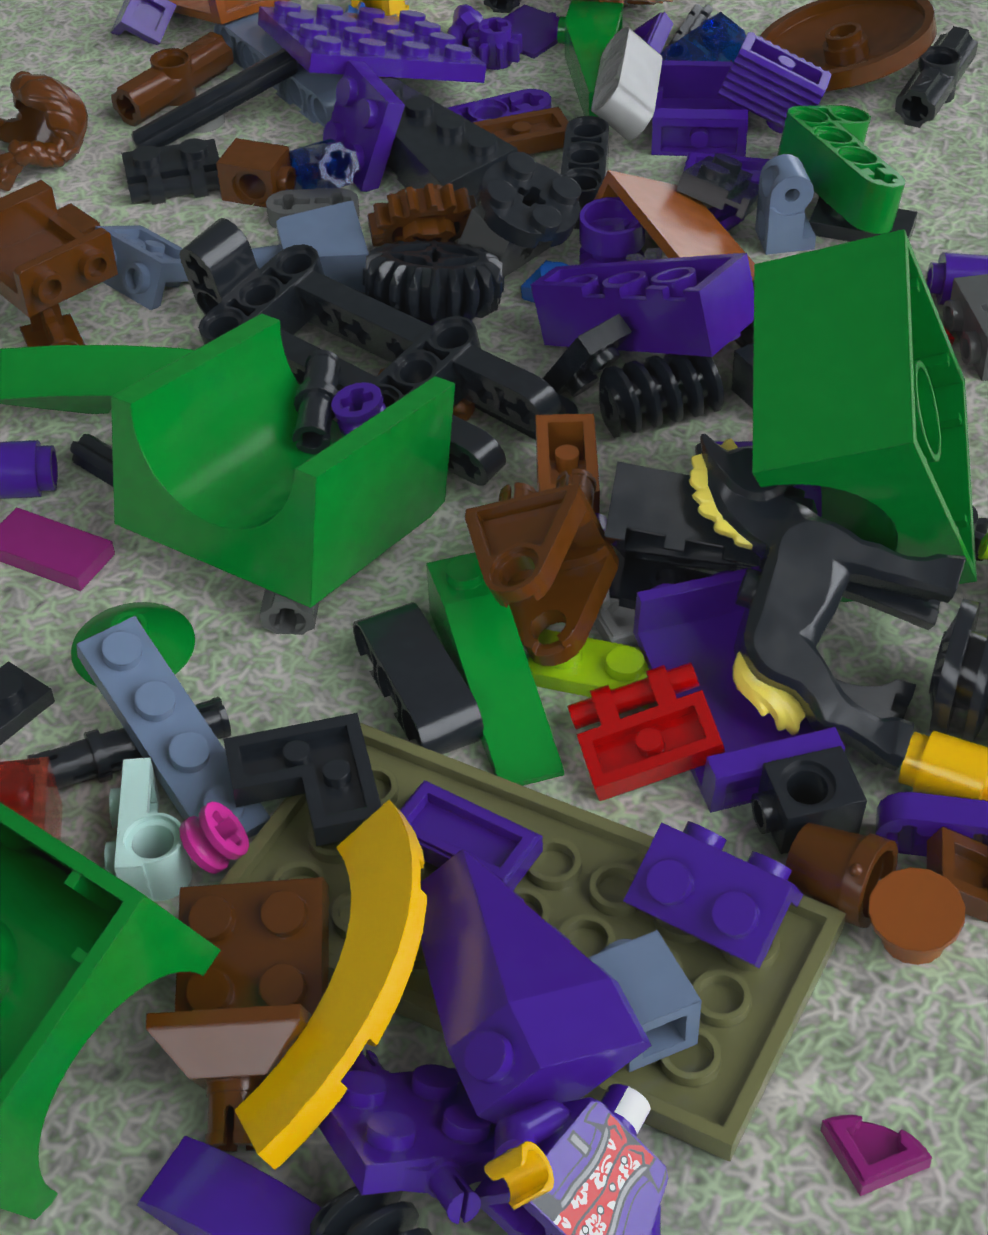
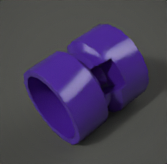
[579,197,645,265]

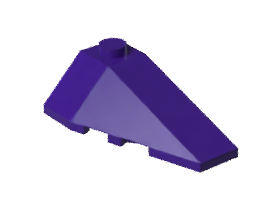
[421,849,652,1124]

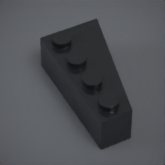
[382,77,517,205]

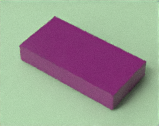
[0,507,115,591]

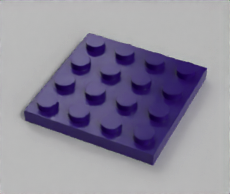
[258,1,487,83]

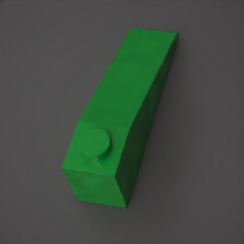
[557,0,623,117]
[426,552,564,786]

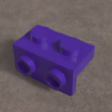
[623,821,804,969]

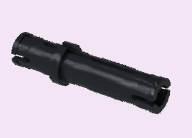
[27,696,231,797]

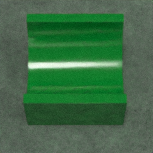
[752,229,977,602]
[111,313,455,608]
[0,802,221,1220]

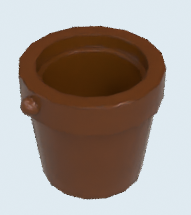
[785,823,898,928]

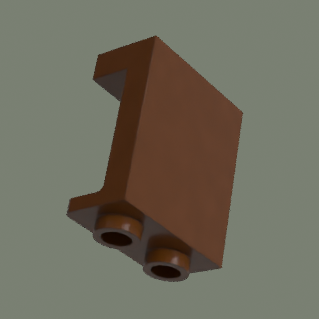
[0,180,118,317]

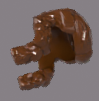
[0,71,88,191]

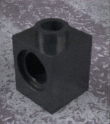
[751,746,867,854]

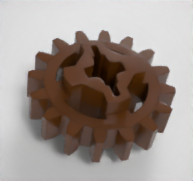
[367,183,477,247]

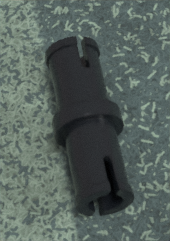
[292,350,342,454]

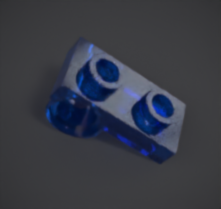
[660,11,746,62]

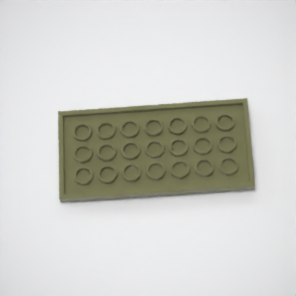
[219,723,846,1162]

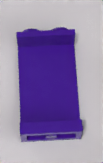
[633,566,845,813]

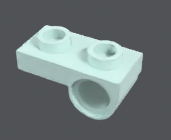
[104,758,192,902]

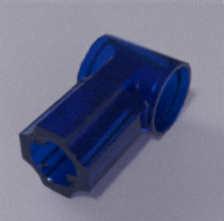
[289,138,360,189]

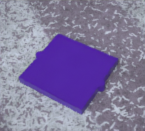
[504,4,559,59]

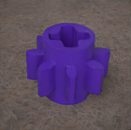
[468,17,523,70]

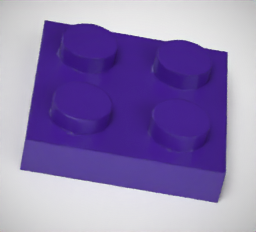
[322,60,405,192]

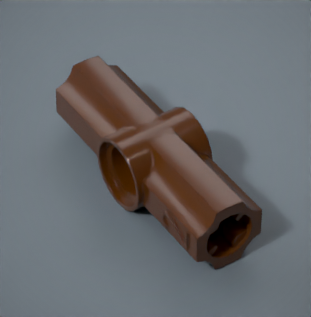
[111,32,234,127]

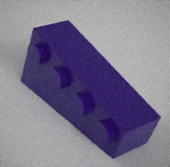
[530,253,754,357]

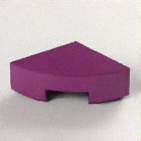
[820,1115,932,1196]

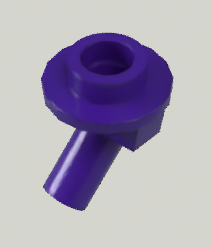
[447,4,484,45]

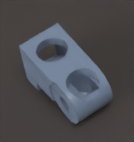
[755,154,816,255]

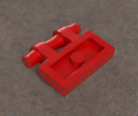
[567,662,725,801]

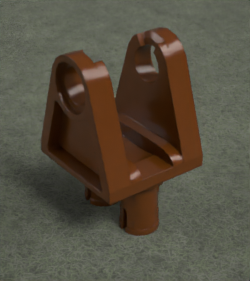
[465,468,619,666]

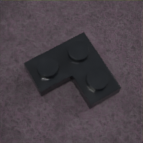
[223,713,381,847]

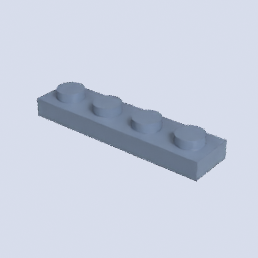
[77,616,270,839]

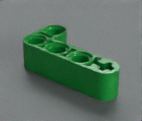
[777,105,906,234]

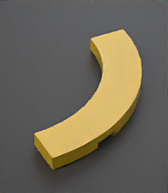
[235,799,427,1170]

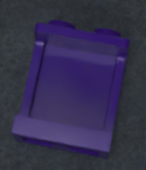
[651,60,748,157]

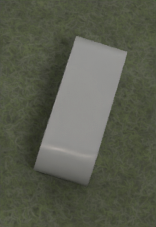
[591,27,663,141]

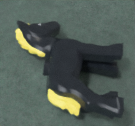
[689,434,966,771]

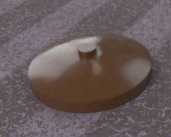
[760,0,937,91]

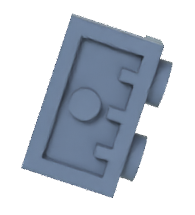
[95,225,188,310]

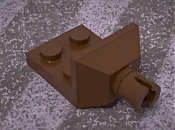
[146,877,329,1152]

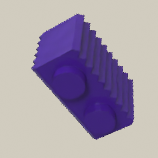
[717,32,832,133]

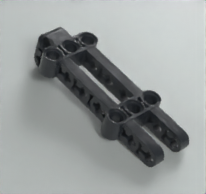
[179,218,561,486]

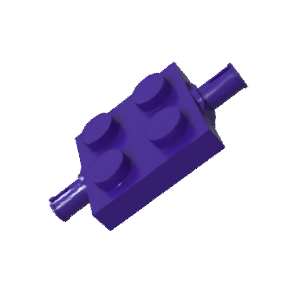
[318,1050,497,1224]

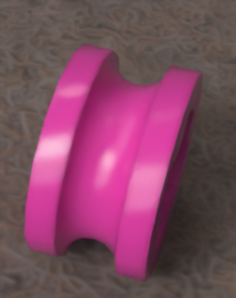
[179,801,249,874]

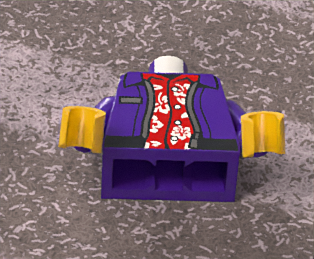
[474,1084,669,1235]

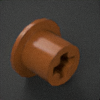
[868,867,966,965]

